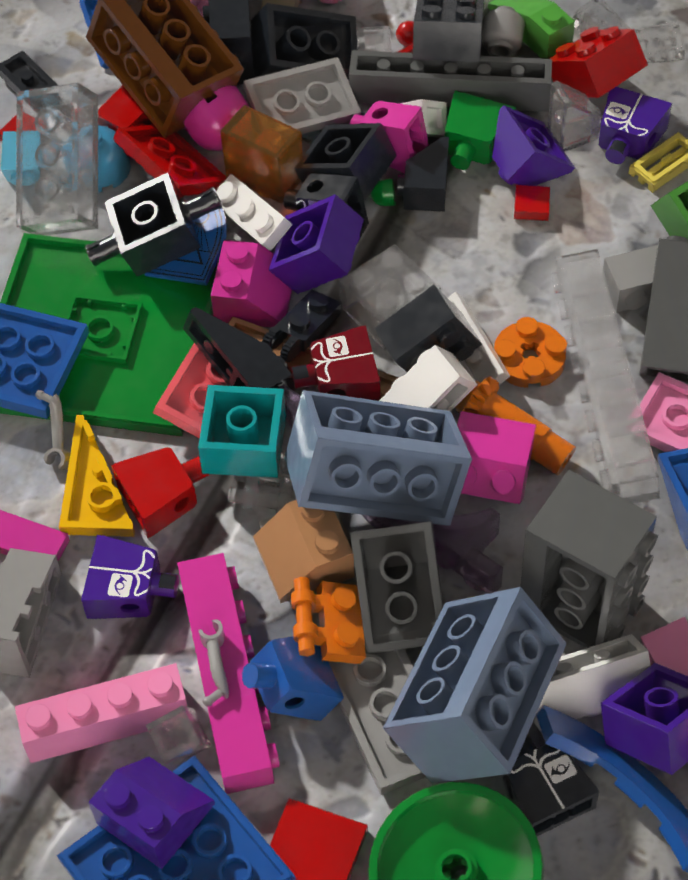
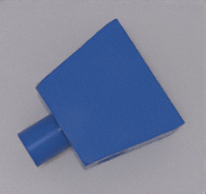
[242,636,344,721]

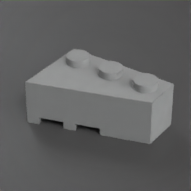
[0,548,62,678]

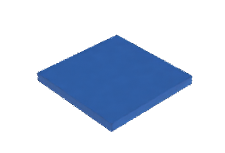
[57,755,296,880]

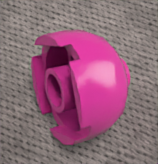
[184,85,252,151]

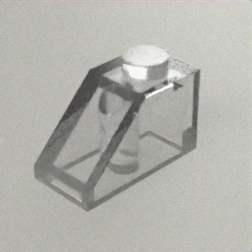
[547,81,602,152]

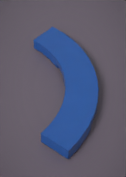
[536,705,688,873]

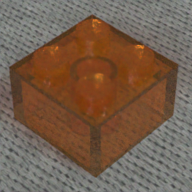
[220,105,303,204]

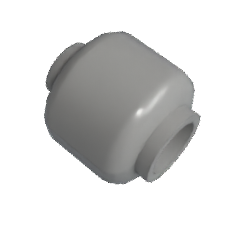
[482,6,525,57]

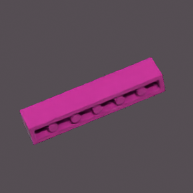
[177,553,280,794]

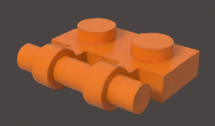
[291,577,366,664]

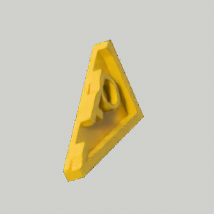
[59,415,135,537]

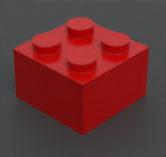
[549,26,648,98]

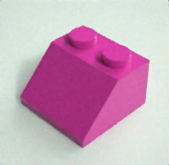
[211,240,292,328]
[457,411,537,504]

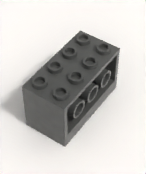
[520,470,658,648]

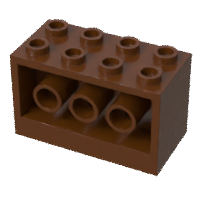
[86,0,244,138]

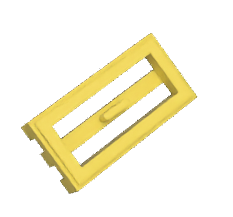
[628,132,688,193]

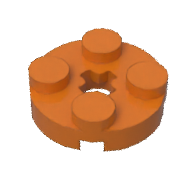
[494,317,567,388]

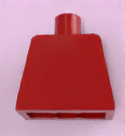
[111,447,209,539]

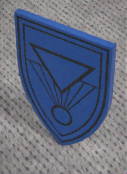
[144,208,227,285]

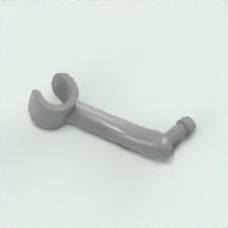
[35,390,70,470]
[199,619,229,707]

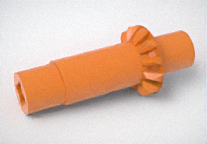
[455,376,576,476]

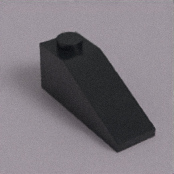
[183,307,292,389]

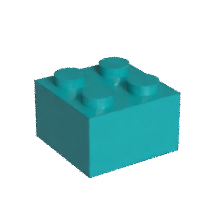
[198,385,286,478]

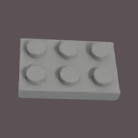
[243,57,361,144]

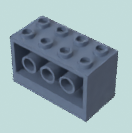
[284,390,472,526]
[383,587,567,783]

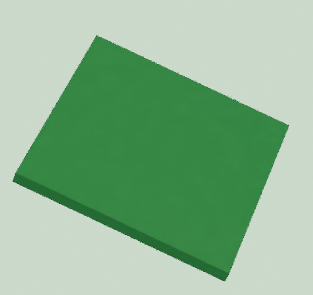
[0,233,220,437]

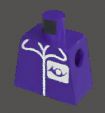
[598,86,672,164]
[81,535,179,619]

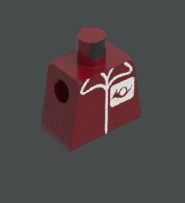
[291,325,381,401]

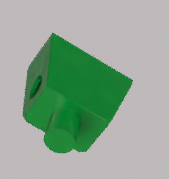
[444,91,516,170]

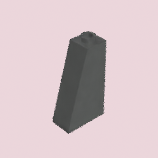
[639,236,688,381]

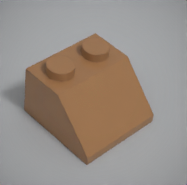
[253,500,355,603]

